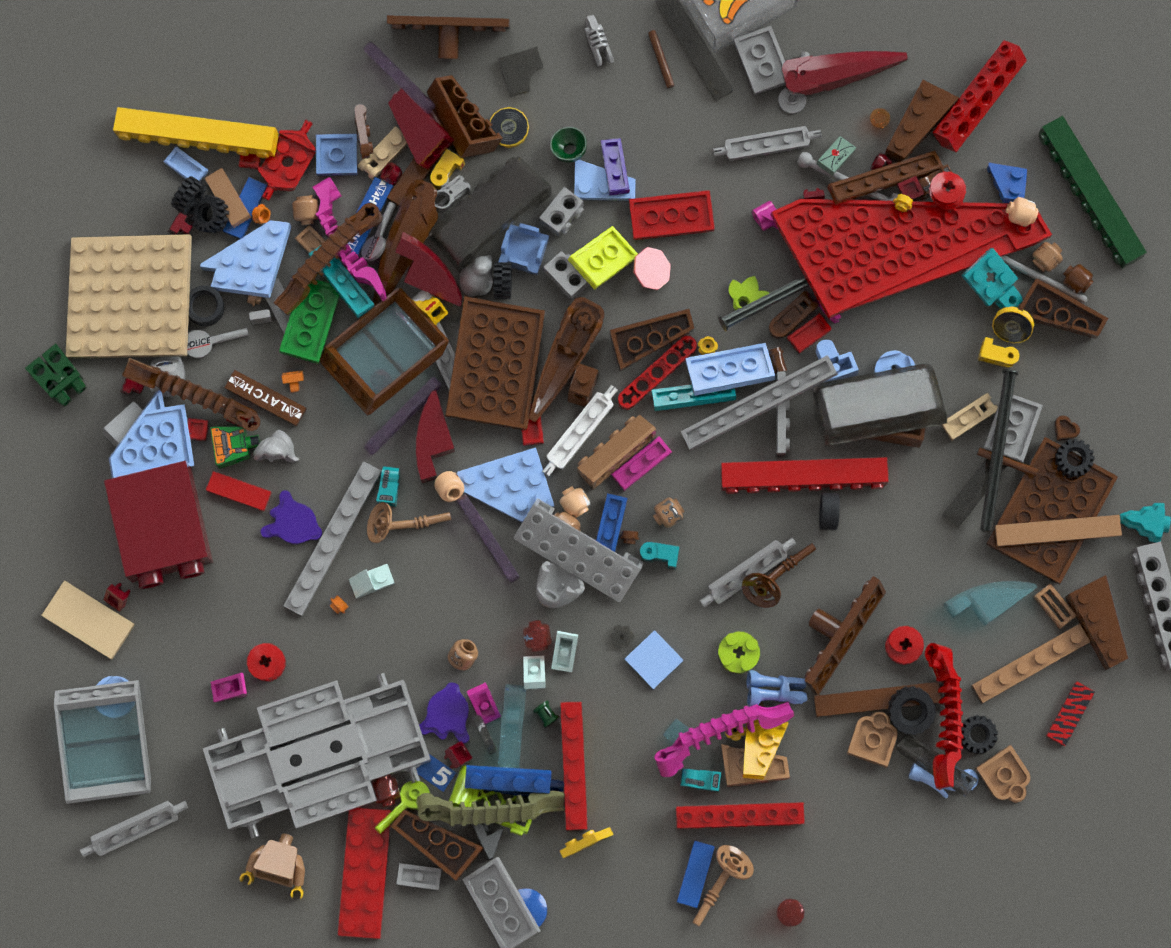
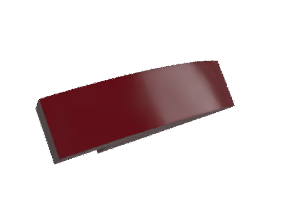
[395,232,462,306]
[416,390,455,484]

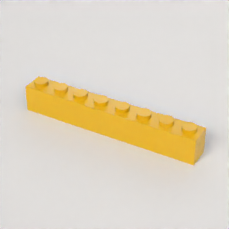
[113,107,279,158]

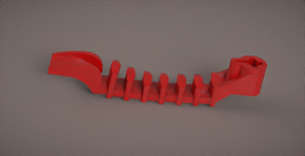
[925,643,963,790]

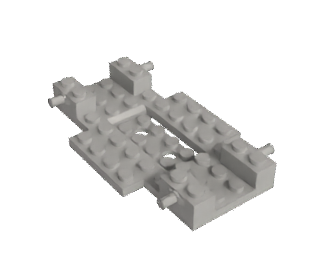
[202,673,431,839]

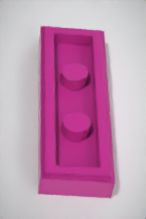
[611,436,672,491]

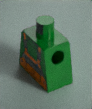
[210,427,260,469]

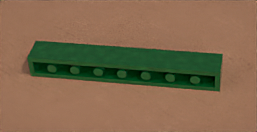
[1039,115,1147,269]

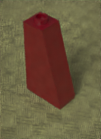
[388,88,454,170]

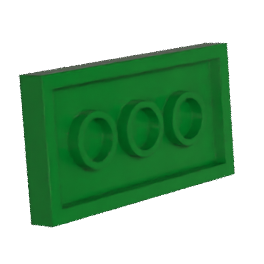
[279,280,340,364]

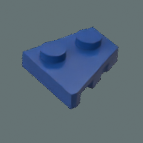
[987,163,1027,203]

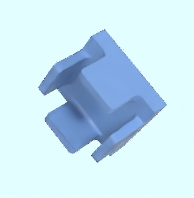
[498,223,549,275]

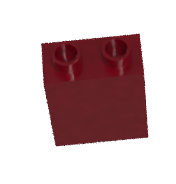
[104,460,213,589]

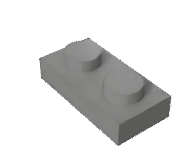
[396,863,442,890]

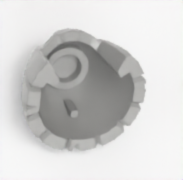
[536,561,585,608]

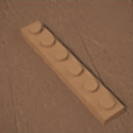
[971,624,1090,703]

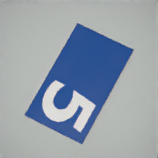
[416,754,456,792]

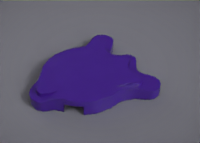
[261,490,322,545]
[419,682,470,744]

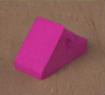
[211,673,247,702]
[467,682,501,725]

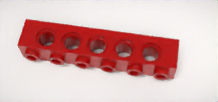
[933,40,1027,152]
[675,802,805,829]

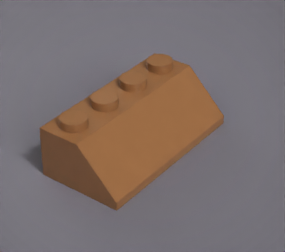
[577,415,656,490]

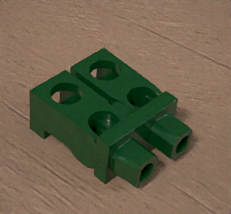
[25,343,87,407]

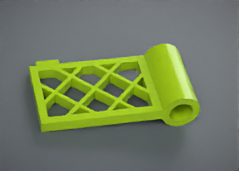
[449,765,532,836]

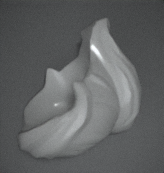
[460,255,493,297]
[253,430,299,463]

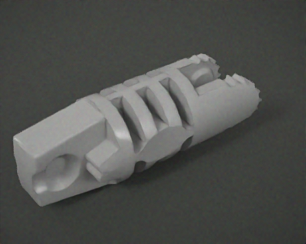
[584,15,614,67]

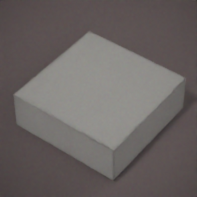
[249,310,273,325]

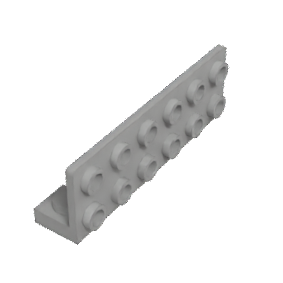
[514,498,644,602]

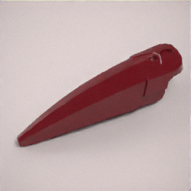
[781,51,908,96]

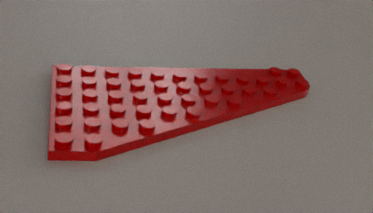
[770,199,1052,319]

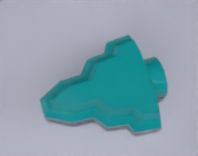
[1119,503,1171,543]

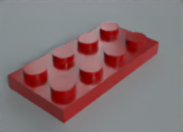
[629,190,715,240]

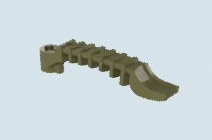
[416,791,564,826]

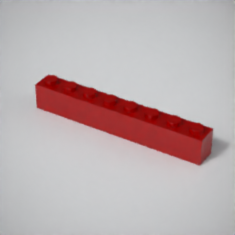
[721,457,888,494]

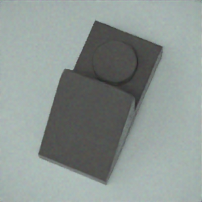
[472,823,503,860]

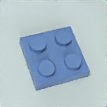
[316,134,358,176]

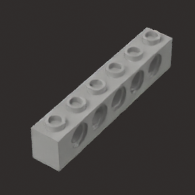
[1131,542,1171,671]

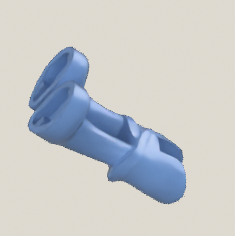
[746,670,807,707]

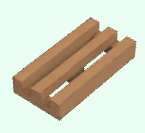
[1034,584,1077,629]

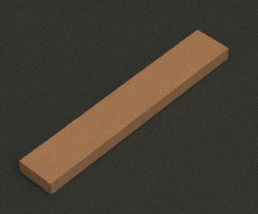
[994,515,1122,547]

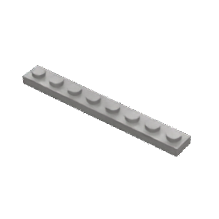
[681,355,838,451]
[284,461,382,616]

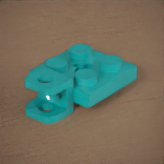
[961,248,1023,309]

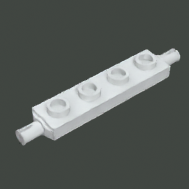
[542,385,618,476]

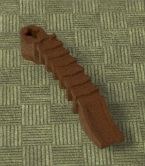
[273,203,382,315]
[122,358,260,431]

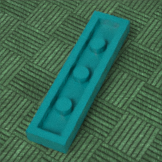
[309,245,374,318]
[652,385,736,411]

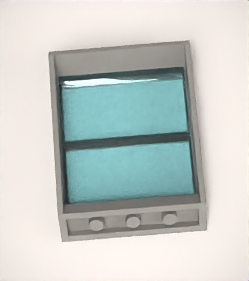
[54,680,151,804]

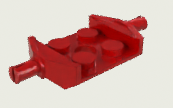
[258,120,316,201]

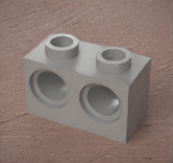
[539,187,584,238]
[544,251,589,301]

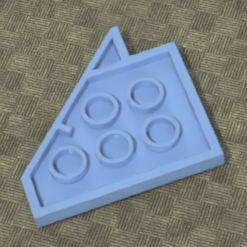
[200,220,291,298]
[109,390,194,478]
[457,448,554,523]

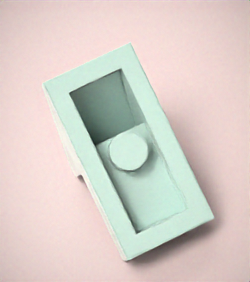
[349,564,395,599]
[551,631,578,672]
[523,656,546,689]

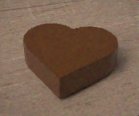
[1054,415,1080,441]

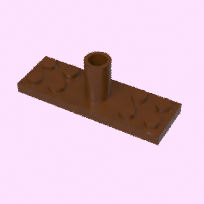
[387,15,510,59]
[804,576,886,696]

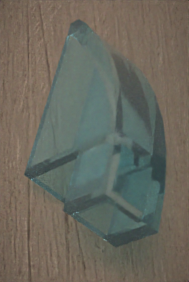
[943,581,1037,626]
[498,684,527,768]

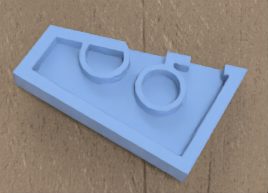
[574,160,635,201]

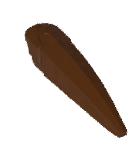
[373,179,438,307]
[529,297,605,422]

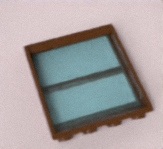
[320,287,449,416]

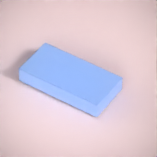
[163,146,209,182]

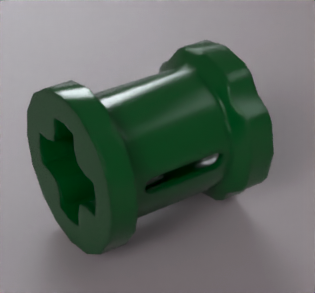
[533,700,560,728]

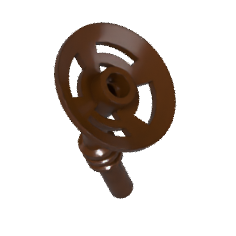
[742,543,817,608]

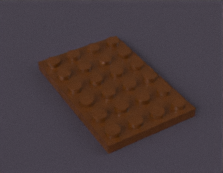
[445,296,545,431]
[986,437,1118,585]

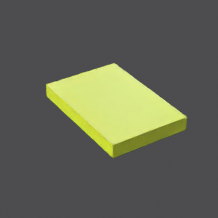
[568,226,638,290]

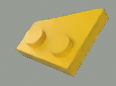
[560,827,614,858]

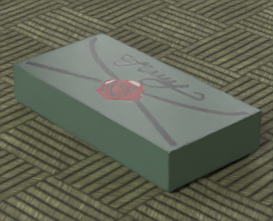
[816,136,856,176]

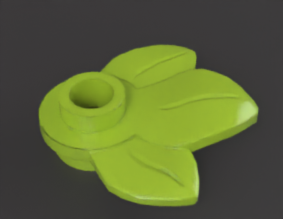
[729,276,769,311]

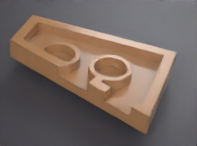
[721,744,790,787]

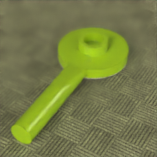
[375,780,430,834]

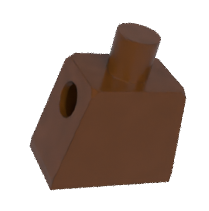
[568,364,600,407]

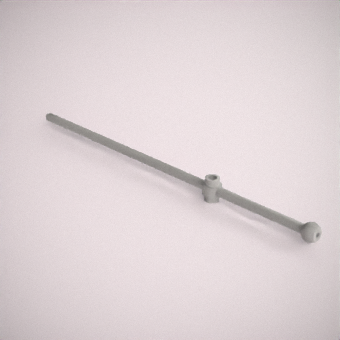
[797,152,1087,303]

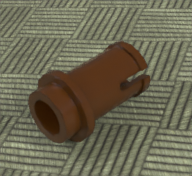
[769,347,788,374]

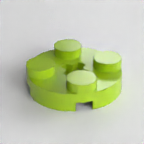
[718,631,760,674]

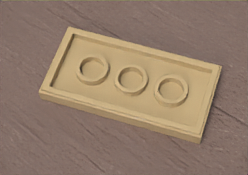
[41,580,135,659]

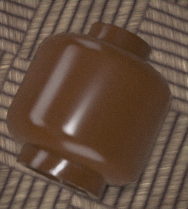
[1063,264,1094,294]

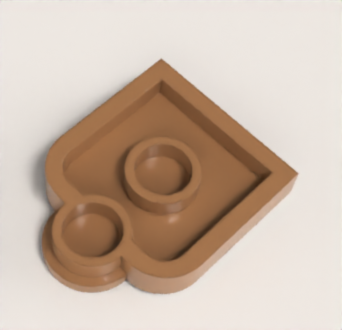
[847,711,898,768]
[975,745,1030,803]

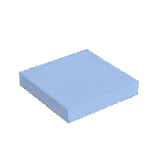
[624,630,684,690]

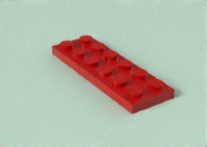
[338,808,392,939]

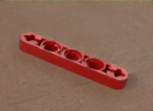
[618,336,697,410]

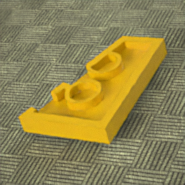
[743,719,789,780]

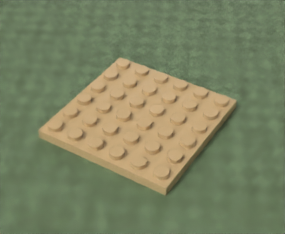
[66,234,192,359]

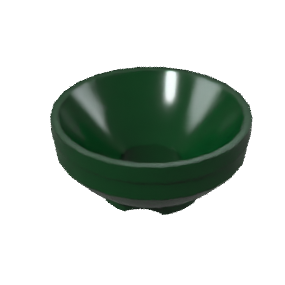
[550,127,587,163]

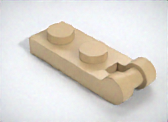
[357,126,408,180]
[940,393,998,441]

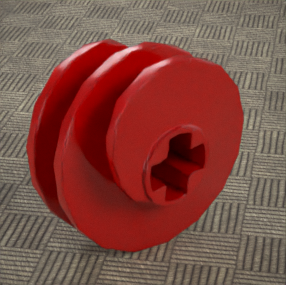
[929,172,966,210]
[885,626,924,665]
[247,643,286,682]

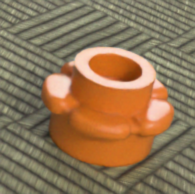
[252,204,271,224]
[330,595,349,614]

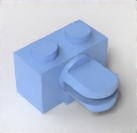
[816,340,859,391]

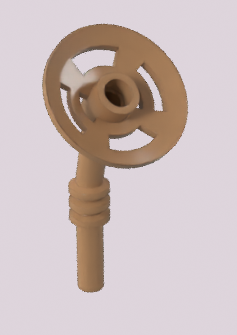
[367,502,452,543]
[692,845,754,927]

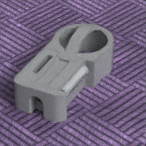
[435,175,471,212]

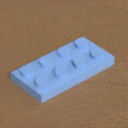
[685,343,775,396]

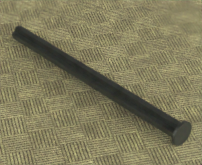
[718,276,810,331]
[980,369,1019,532]

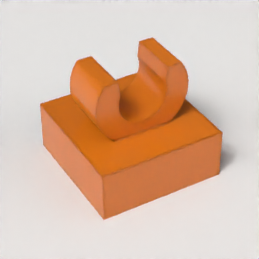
[282,370,304,392]

